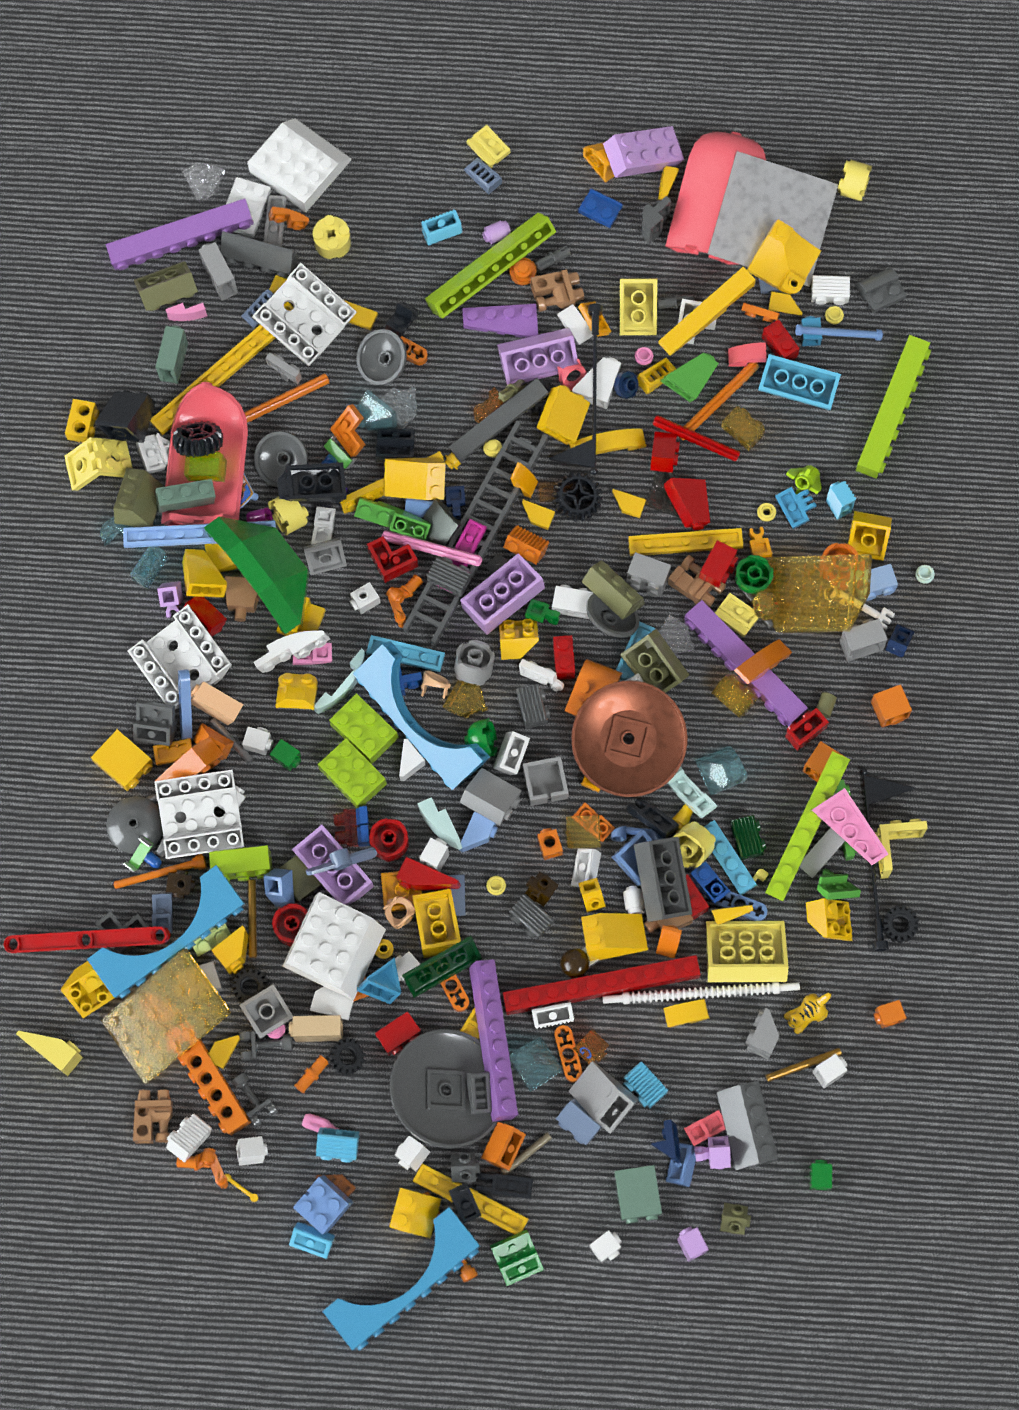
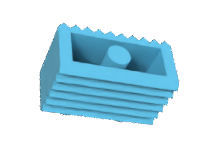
[422,209,462,245]
[826,481,856,519]
[623,1061,668,1108]
[316,1127,359,1162]

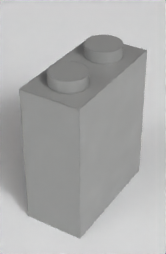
[199,242,238,301]
[460,768,522,825]

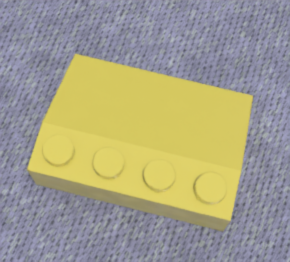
[706,921,788,982]

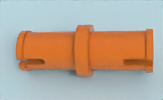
[294,1055,329,1094]

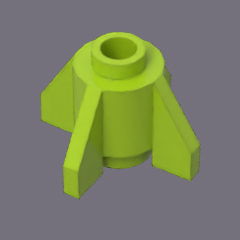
[786,465,822,495]

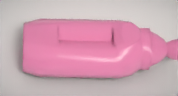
[302,1114,339,1132]

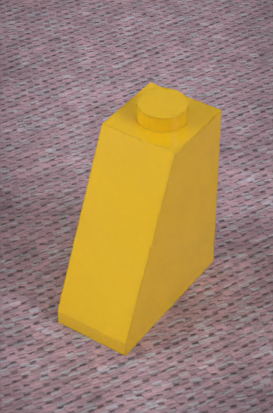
[182,549,227,598]

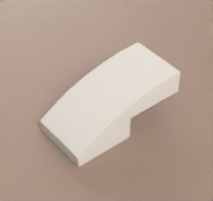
[557,304,593,345]
[311,506,336,545]

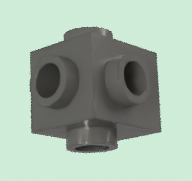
[451,1153,480,1183]

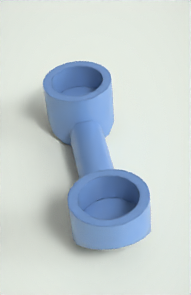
[611,826,664,842]

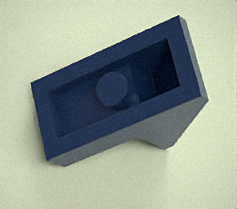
[886,624,914,657]
[651,1120,682,1164]

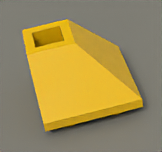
[499,619,539,660]
[806,898,852,941]
[61,961,114,1018]

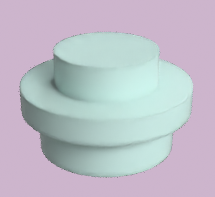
[915,565,935,584]

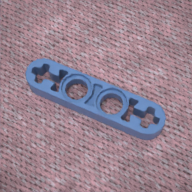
[178,669,192,740]

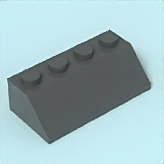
[221,231,299,278]
[634,837,692,922]
[716,1081,778,1171]

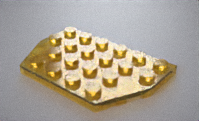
[761,554,872,633]

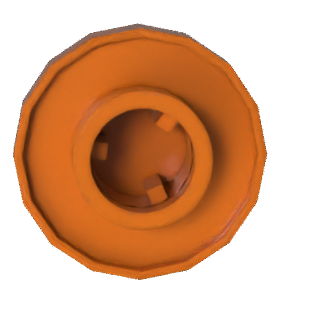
[510,258,536,285]

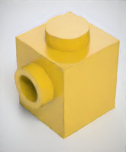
[578,877,606,912]

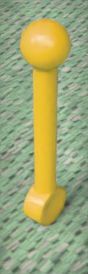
[225,1174,258,1202]

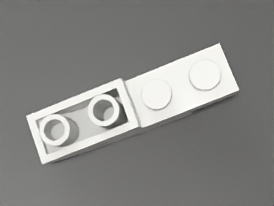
[254,631,330,673]

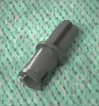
[535,246,571,271]
[657,294,695,310]

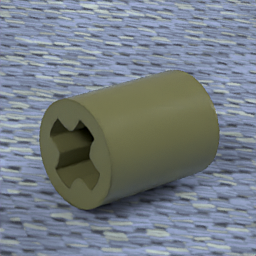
[816,692,837,718]

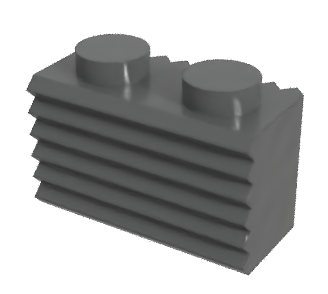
[427,557,472,597]
[516,684,550,729]
[509,894,554,940]

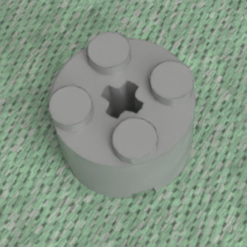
[454,640,495,686]

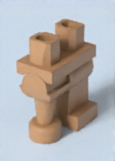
[530,269,584,312]
[668,555,726,608]
[133,1090,173,1144]

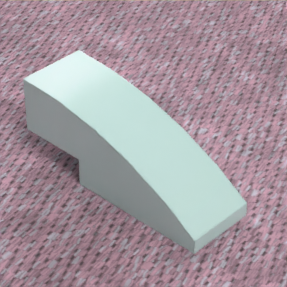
[417,797,462,850]

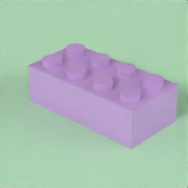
[603,126,684,178]
[460,553,545,635]

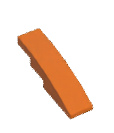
[734,639,792,684]

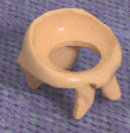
[421,671,451,699]
[383,897,415,929]

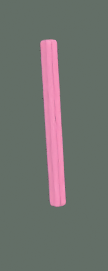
[382,530,482,566]

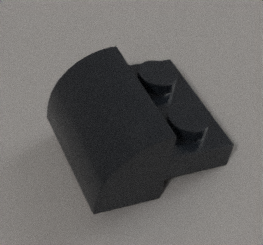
[376,428,415,463]

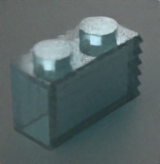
[130,546,168,589]

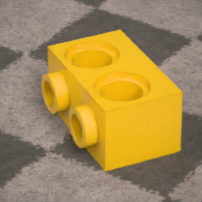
[65,399,99,442]

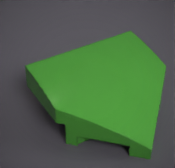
[817,869,861,900]

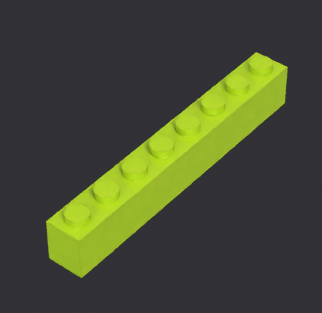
[425,212,556,319]
[856,335,931,479]
[765,751,850,901]

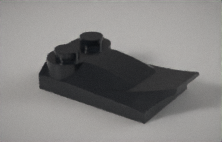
[277,462,347,503]

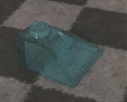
[357,390,398,430]
[695,746,748,795]
[509,1037,563,1092]

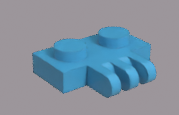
[775,487,817,529]

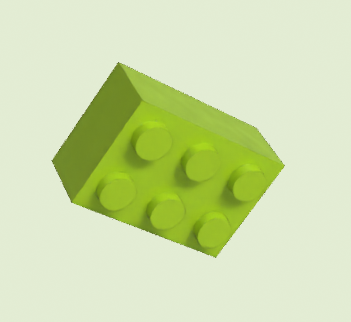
[329,693,398,764]
[318,739,387,808]
[209,845,273,882]

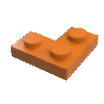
[330,404,365,458]

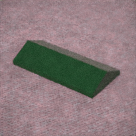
[402,936,482,998]

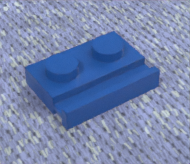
[578,189,623,228]

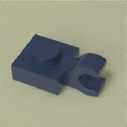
[445,485,466,520]

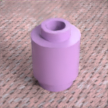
[482,221,511,244]

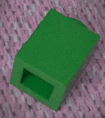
[270,739,302,771]
[810,1160,832,1190]

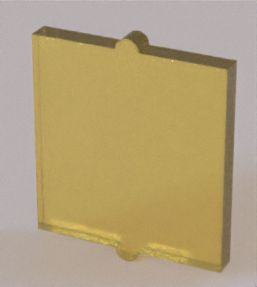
[565,815,602,849]

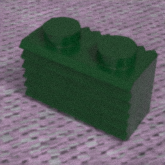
[730,815,766,861]

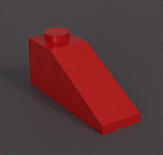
[396,857,461,890]

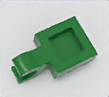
[525,599,560,625]

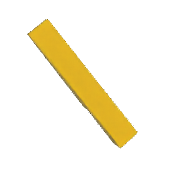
[658,267,756,356]

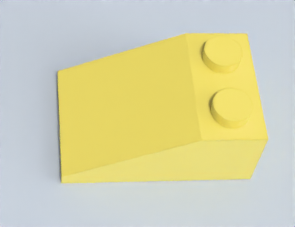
[620,278,658,335]
[16,1031,83,1076]

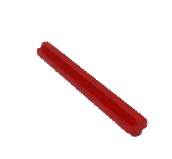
[653,415,740,461]

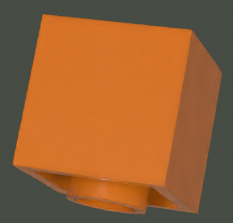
[871,684,912,728]
[802,741,845,782]

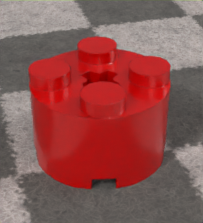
[369,819,409,862]
[272,904,308,946]

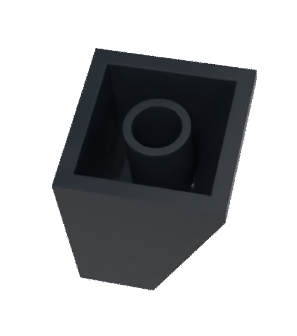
[95,390,156,443]

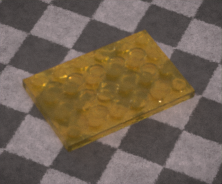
[101,949,232,1084]

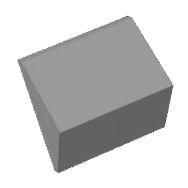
[303,537,347,575]
[239,984,293,1039]

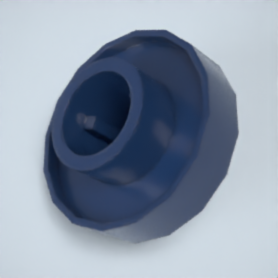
[614,371,639,399]

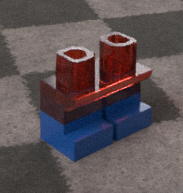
[333,806,370,847]

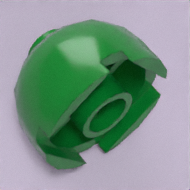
[735,555,773,594]
[464,718,498,757]

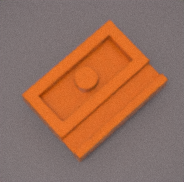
[741,303,780,323]

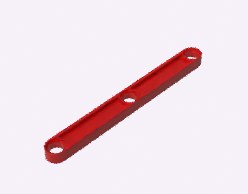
[4,926,170,953]

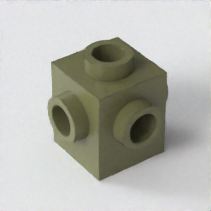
[720,1203,751,1235]

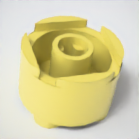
[838,160,872,202]
[313,215,351,259]
[268,497,309,535]
[673,821,716,868]

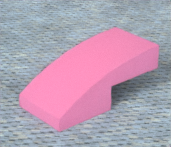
[166,303,207,321]
[292,643,332,665]

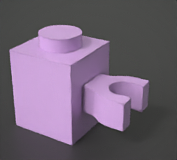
[157,581,183,618]
[694,1136,731,1169]

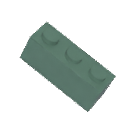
[155,479,216,513]

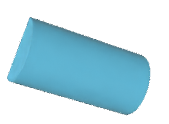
[758,354,841,410]

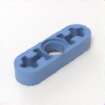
[715,891,767,921]

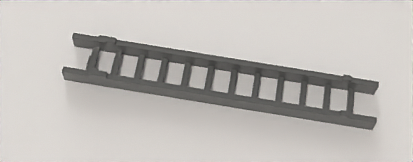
[403,421,548,647]

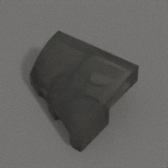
[645,471,679,517]

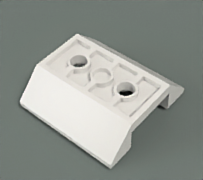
[252,263,357,366]
[128,605,232,709]
[154,770,244,859]

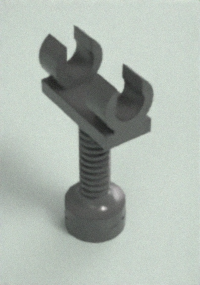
[240,1031,293,1061]
[232,1072,278,1127]

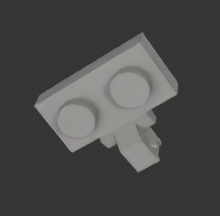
[265,353,302,384]

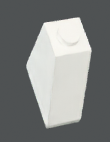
[572,357,621,409]

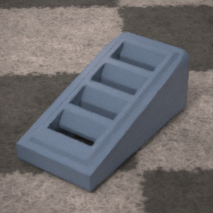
[464,158,502,195]
[241,289,274,329]

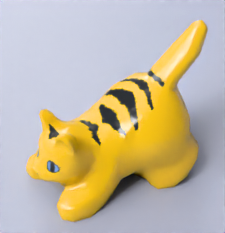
[784,993,831,1034]

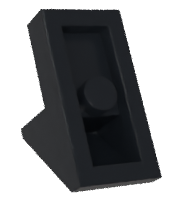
[385,302,420,337]
[449,1182,481,1224]

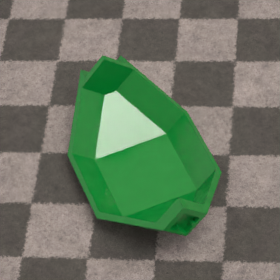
[204,516,309,634]

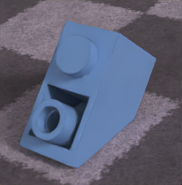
[264,868,294,907]

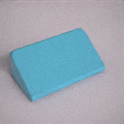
[289,1222,335,1259]

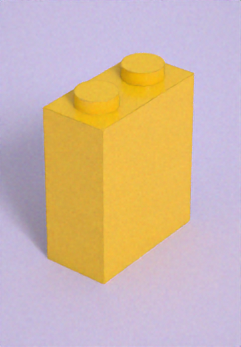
[537,385,590,445]
[91,730,153,791]

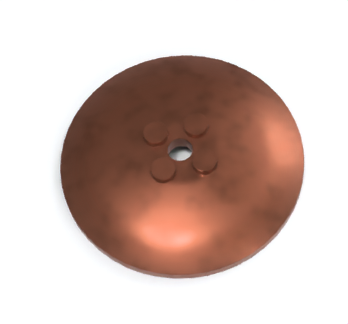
[571,681,688,797]

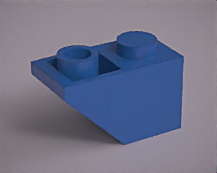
[689,861,730,904]

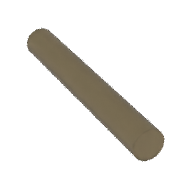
[501,1133,552,1175]

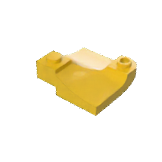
[747,219,821,294]

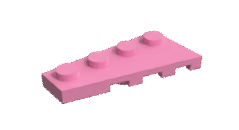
[812,788,888,865]

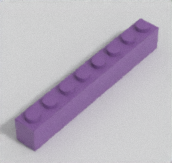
[106,199,254,270]
[684,600,808,727]
[469,960,518,1122]

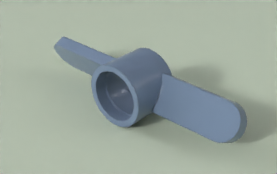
[306,847,377,875]

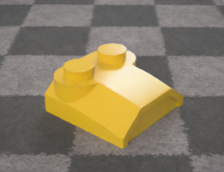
[275,673,318,710]

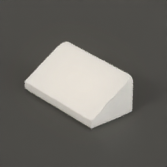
[571,848,601,887]

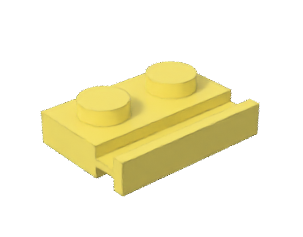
[467,125,510,168]
[715,593,761,637]

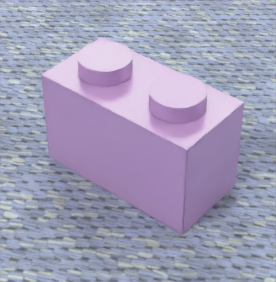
[677,1227,709,1262]

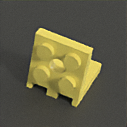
[65,437,132,491]
[875,819,927,879]

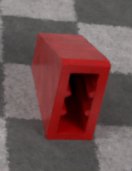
[664,478,710,530]

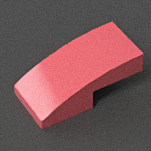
[728,342,767,367]
[684,1110,725,1146]

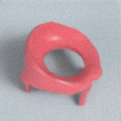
[557,359,587,391]

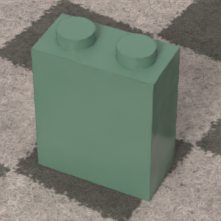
[155,325,188,384]
[614,1165,662,1224]

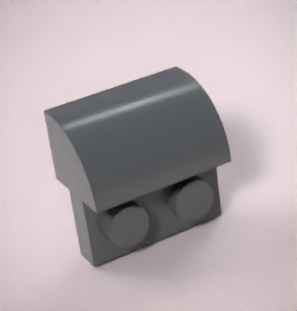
[641,196,671,245]
[855,268,907,313]
[133,700,178,746]

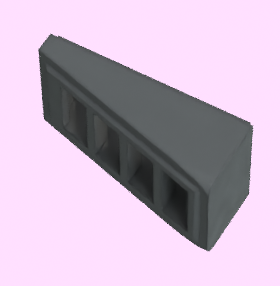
[466,1071,492,1114]

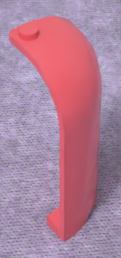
[666,132,766,265]
[161,382,248,526]

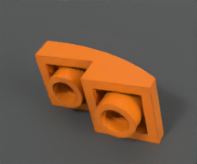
[268,207,309,230]
[571,802,615,842]
[656,925,682,959]

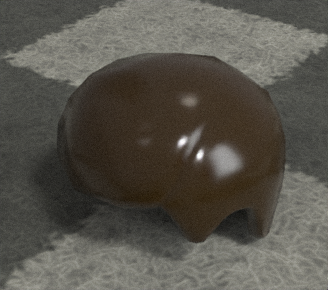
[560,948,590,979]

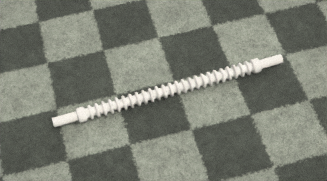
[602,982,800,1004]

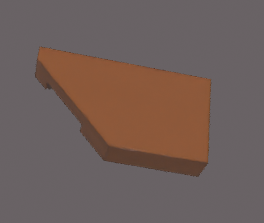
[316,1174,356,1197]

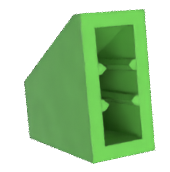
[661,353,719,402]

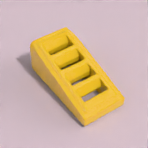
[658,166,679,200]
[637,358,676,394]
[711,905,754,925]

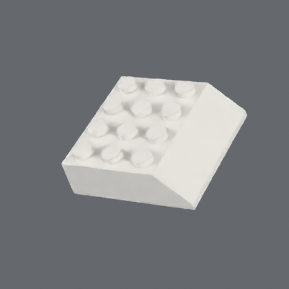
[248,118,351,212]
[283,892,386,1000]

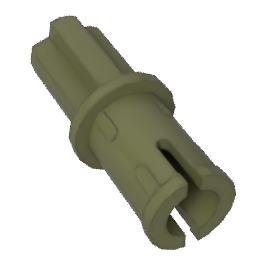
[498,379,526,402]

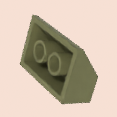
[134,261,198,311]
[114,468,164,527]
[582,560,645,620]
[620,629,689,693]

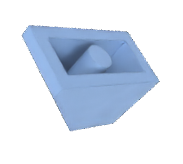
[459,812,498,852]

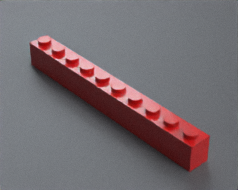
[503,955,701,1015]

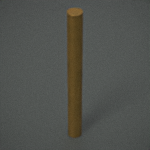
[248,880,257,958]
[765,1048,842,1082]

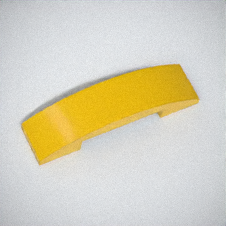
[569,429,646,454]

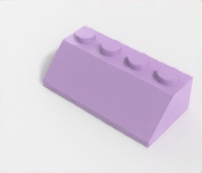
[497,328,578,385]
[292,825,374,905]

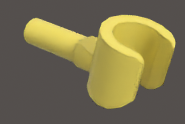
[752,869,769,882]

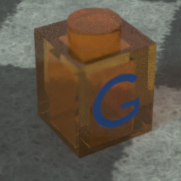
[573,1029,609,1065]

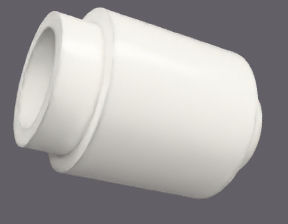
[623,886,645,914]

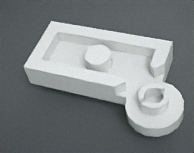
[519,659,564,691]

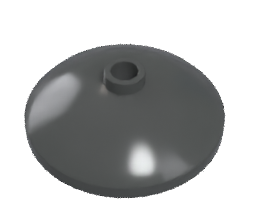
[357,329,407,385]
[254,431,308,487]
[586,594,640,638]
[106,796,163,854]

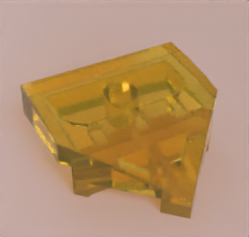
[443,680,488,719]

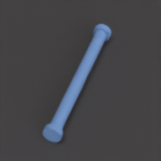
[795,324,883,341]

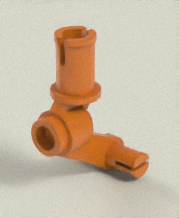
[386,575,423,628]
[176,1148,228,1189]

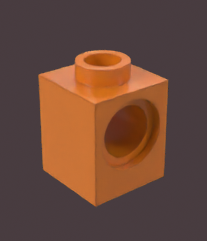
[537,828,563,860]
[874,1000,906,1029]

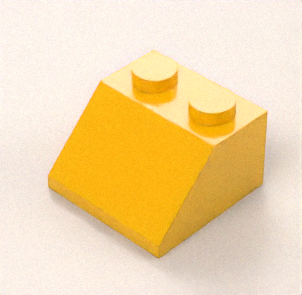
[848,511,892,561]
[211,925,249,975]
[389,1188,442,1238]

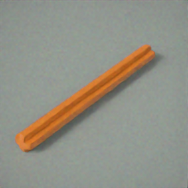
[678,362,759,440]
[244,374,329,423]

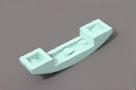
[314,648,366,714]
[667,766,717,818]

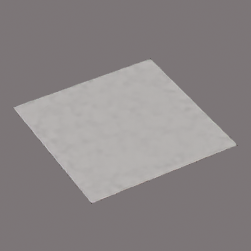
[708,151,838,287]

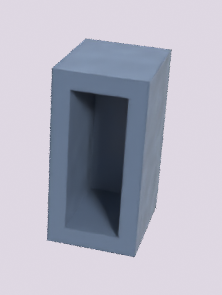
[556,1098,602,1145]

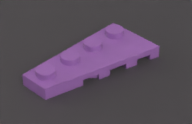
[463,304,538,338]

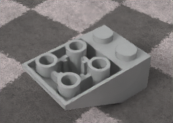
[568,1061,639,1134]

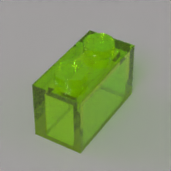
[184,452,227,482]

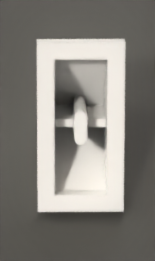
[399,739,426,781]

